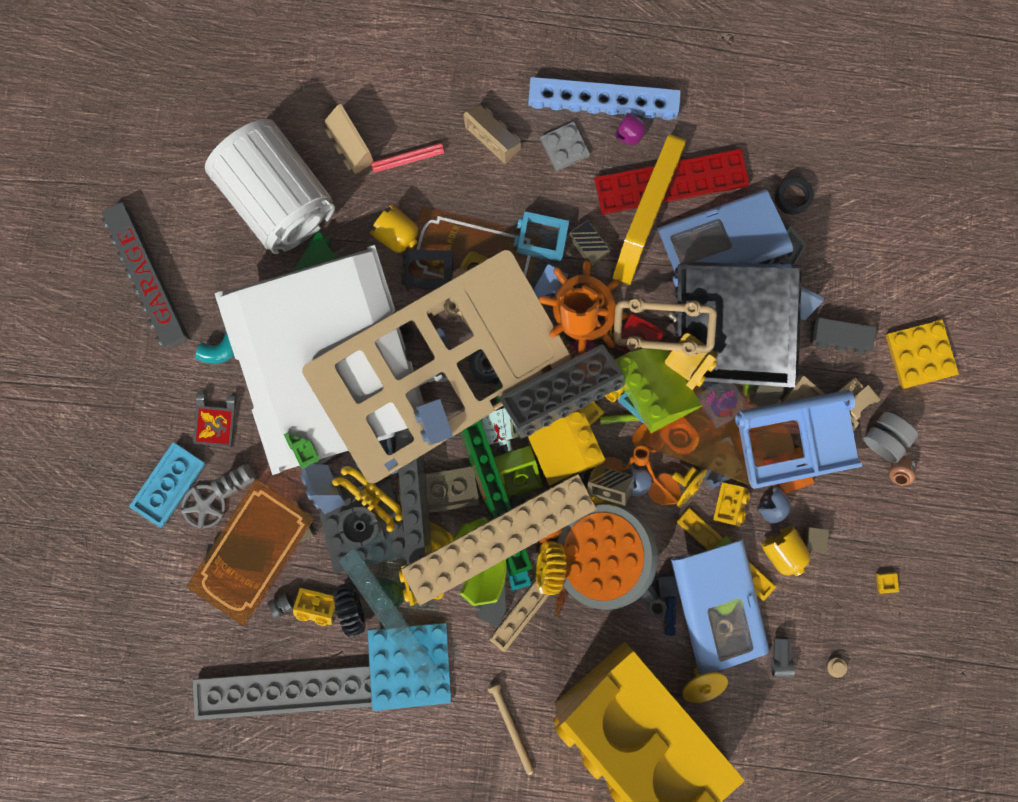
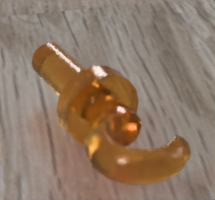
[554,587,567,617]

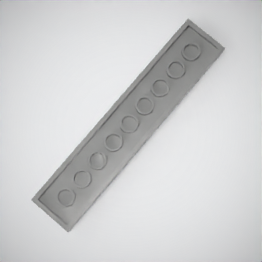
[193,666,372,720]

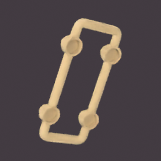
[613,297,717,356]

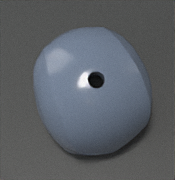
[627,464,652,496]
[757,487,791,523]

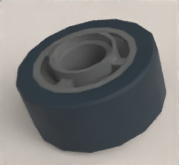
[470,349,499,382]

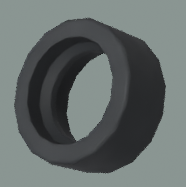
[775,177,814,215]

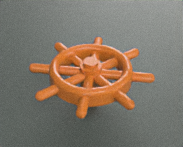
[539,261,629,356]

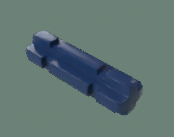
[664,597,677,636]

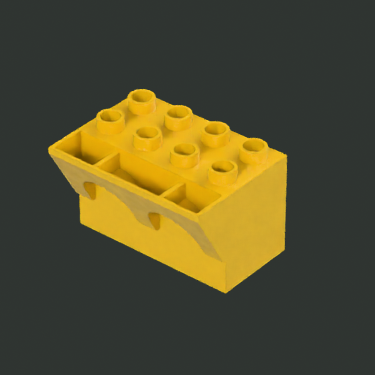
[553,641,745,802]

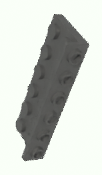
[499,344,625,438]

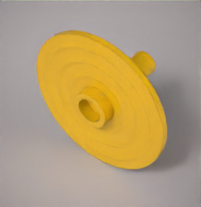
[672,466,707,507]
[682,667,728,703]

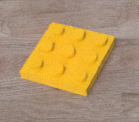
[885,320,959,390]

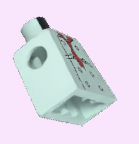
[481,409,519,453]

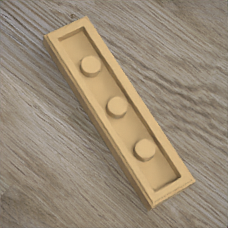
[489,580,549,652]

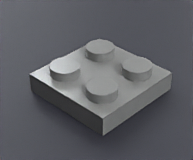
[540,122,590,172]

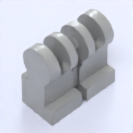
[211,464,259,499]

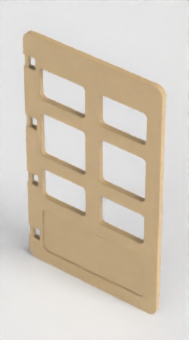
[302,250,572,483]

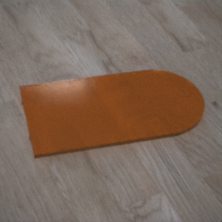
[642,386,794,485]

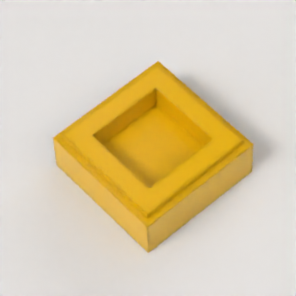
[876,572,899,594]

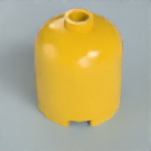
[370,204,418,253]
[761,526,810,576]

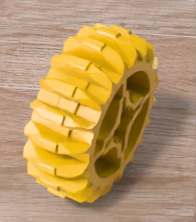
[536,541,567,595]

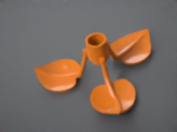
[590,423,681,505]

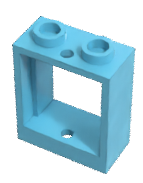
[513,211,569,262]

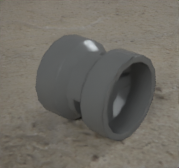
[268,592,294,619]

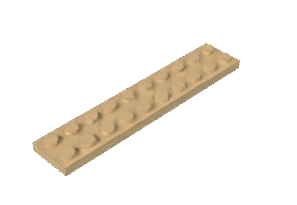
[401,474,596,605]

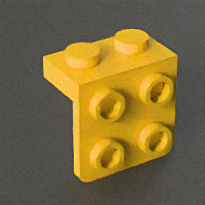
[665,333,719,390]

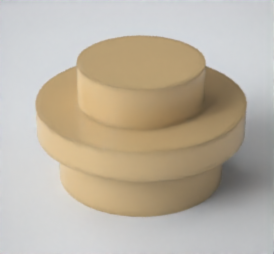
[827,657,847,678]

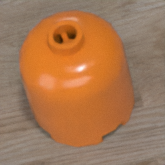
[559,286,599,336]

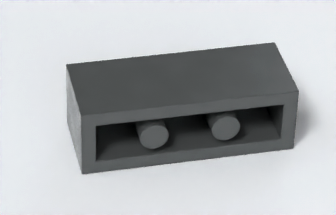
[811,318,876,355]

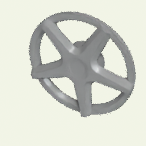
[181,485,225,528]

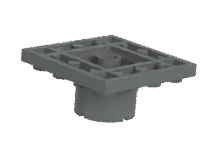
[318,479,406,574]

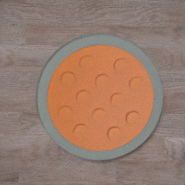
[557,504,658,610]

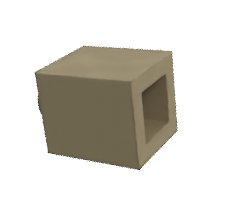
[803,524,829,553]

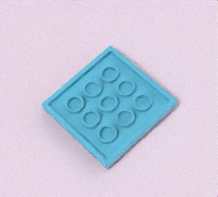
[367,623,451,711]

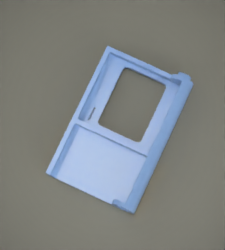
[735,390,862,489]

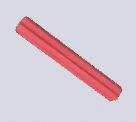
[371,143,444,173]

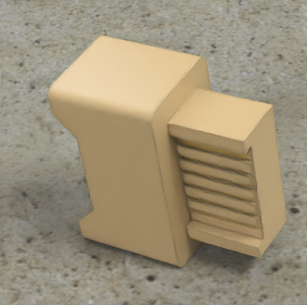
[837,377,881,420]

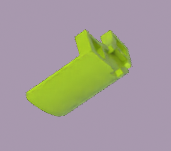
[452,517,506,606]

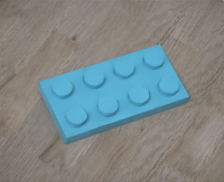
[129,442,207,528]

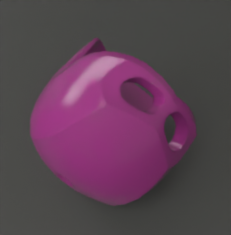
[615,112,646,146]

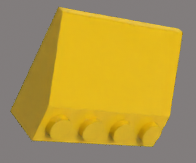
[528,409,605,486]

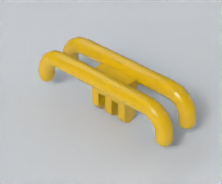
[332,466,403,532]

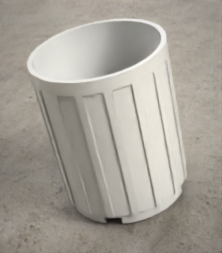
[205,119,335,254]

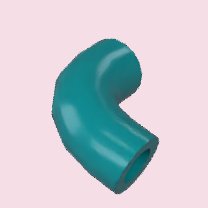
[195,331,234,364]

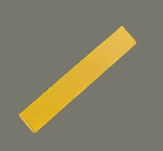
[676,508,776,601]

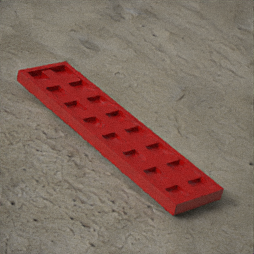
[594,149,750,216]

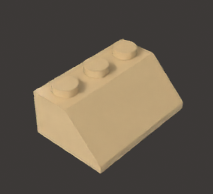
[324,103,373,174]
[464,105,521,165]

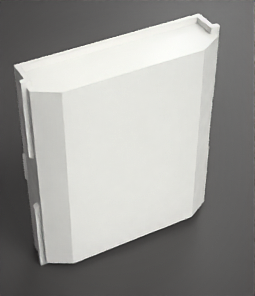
[214,245,424,475]

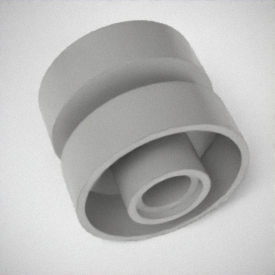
[863,412,919,463]

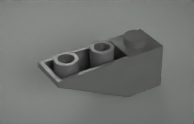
[475,583,506,627]

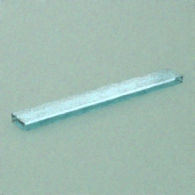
[338,548,445,691]

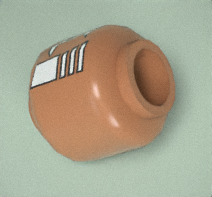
[889,457,917,486]

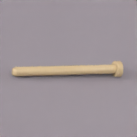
[487,683,533,775]

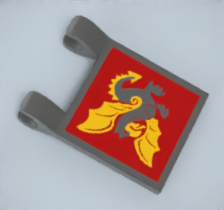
[193,392,237,447]

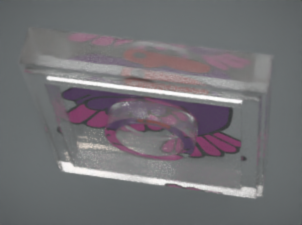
[697,383,750,429]

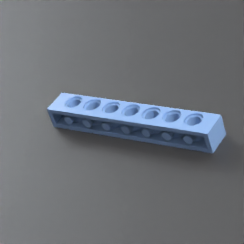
[528,77,681,120]

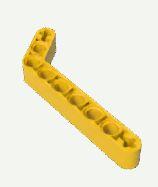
[612,134,687,285]

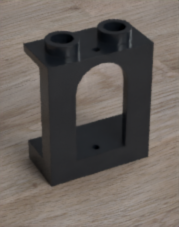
[402,250,453,291]

